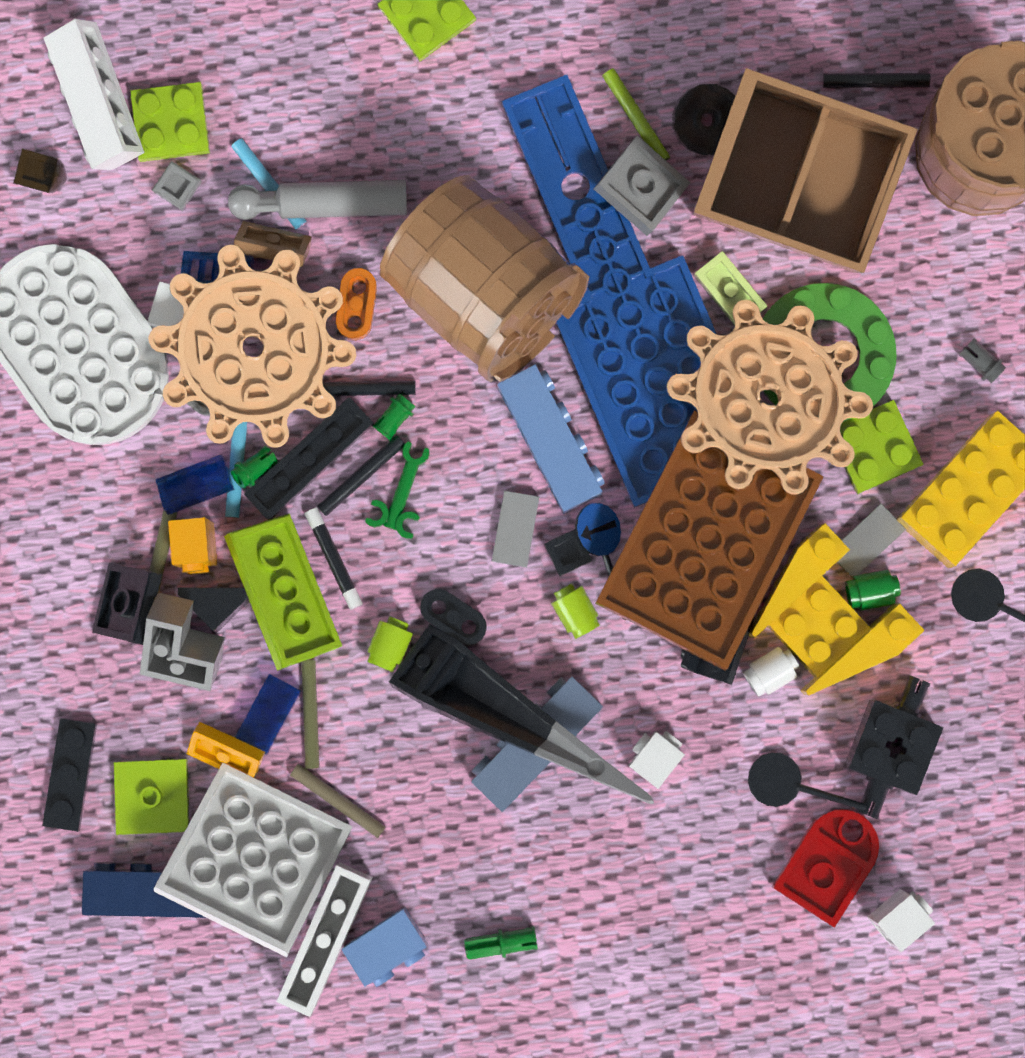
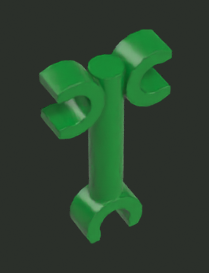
[365,441,430,539]

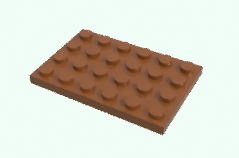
[595,410,824,671]

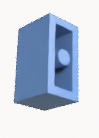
[341,907,428,987]

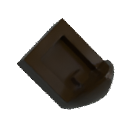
[13,149,67,194]

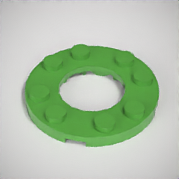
[763,283,896,422]

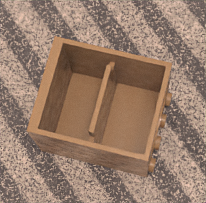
[693,68,918,273]

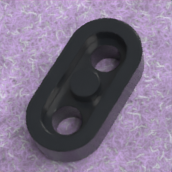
[420,589,487,645]

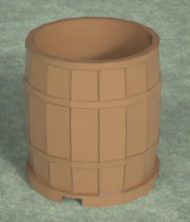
[915,41,1025,216]
[380,174,589,382]

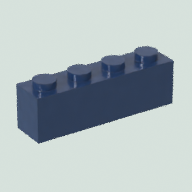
[82,862,206,918]

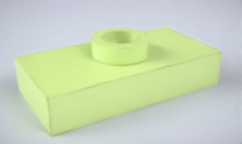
[694,251,767,326]

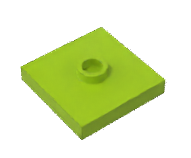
[114,759,190,835]

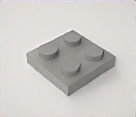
[594,136,690,236]

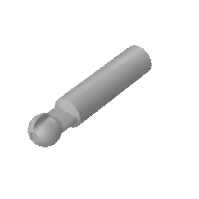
[228,180,407,220]

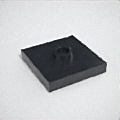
[92,563,162,645]

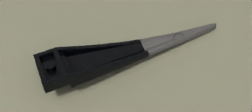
[389,624,654,804]

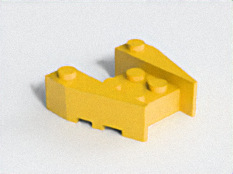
[749,523,925,696]

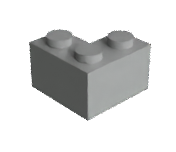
[140,592,225,691]

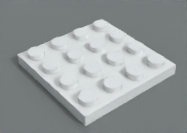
[154,763,352,957]

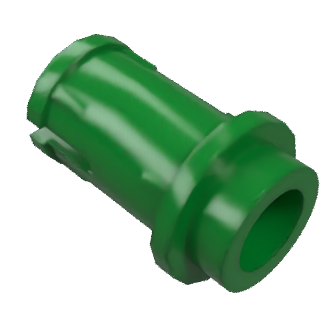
[372,393,416,440]
[231,446,278,488]

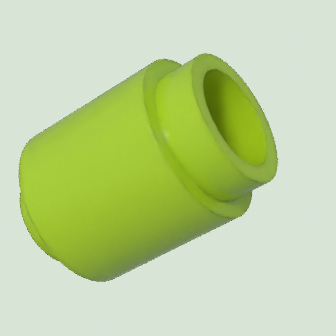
[551,583,600,639]
[367,616,413,672]

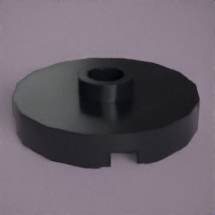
[672,84,735,155]

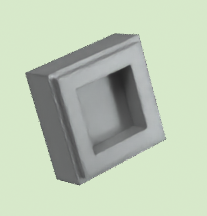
[152,161,202,211]

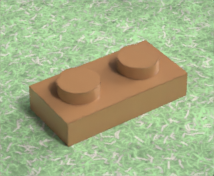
[234,221,312,267]

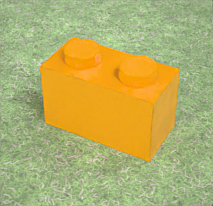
[168,517,218,575]

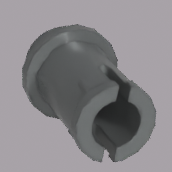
[959,338,1006,383]

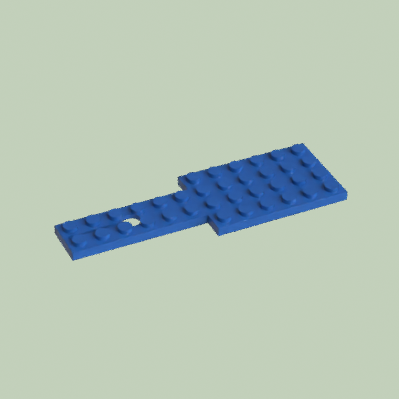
[502,75,717,508]

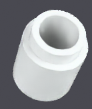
[743,647,800,697]

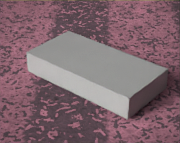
[492,491,540,568]
[837,504,906,578]

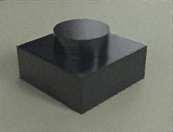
[544,529,592,577]

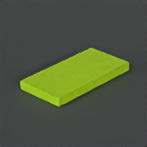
[224,513,342,671]

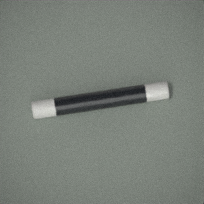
[304,507,363,610]

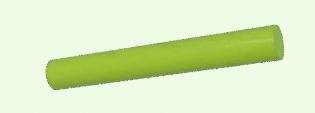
[602,68,670,160]

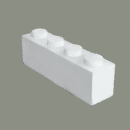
[44,19,144,170]
[276,863,373,1017]

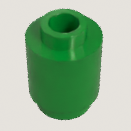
[845,569,901,611]

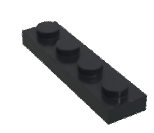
[244,397,374,520]

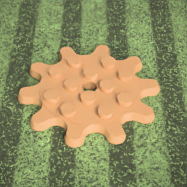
[148,245,356,448]
[667,300,873,494]

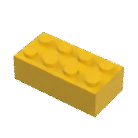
[897,410,1025,569]

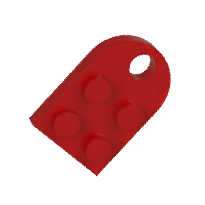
[772,809,879,928]

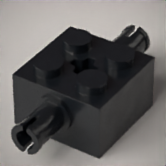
[844,675,944,820]

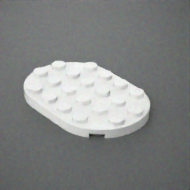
[0,244,169,445]

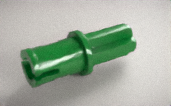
[464,926,538,960]

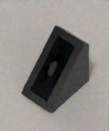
[178,588,249,632]

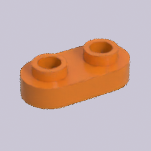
[336,268,377,341]

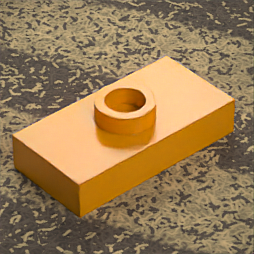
[186,721,265,778]

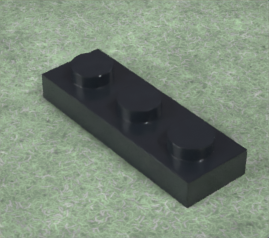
[42,718,97,832]

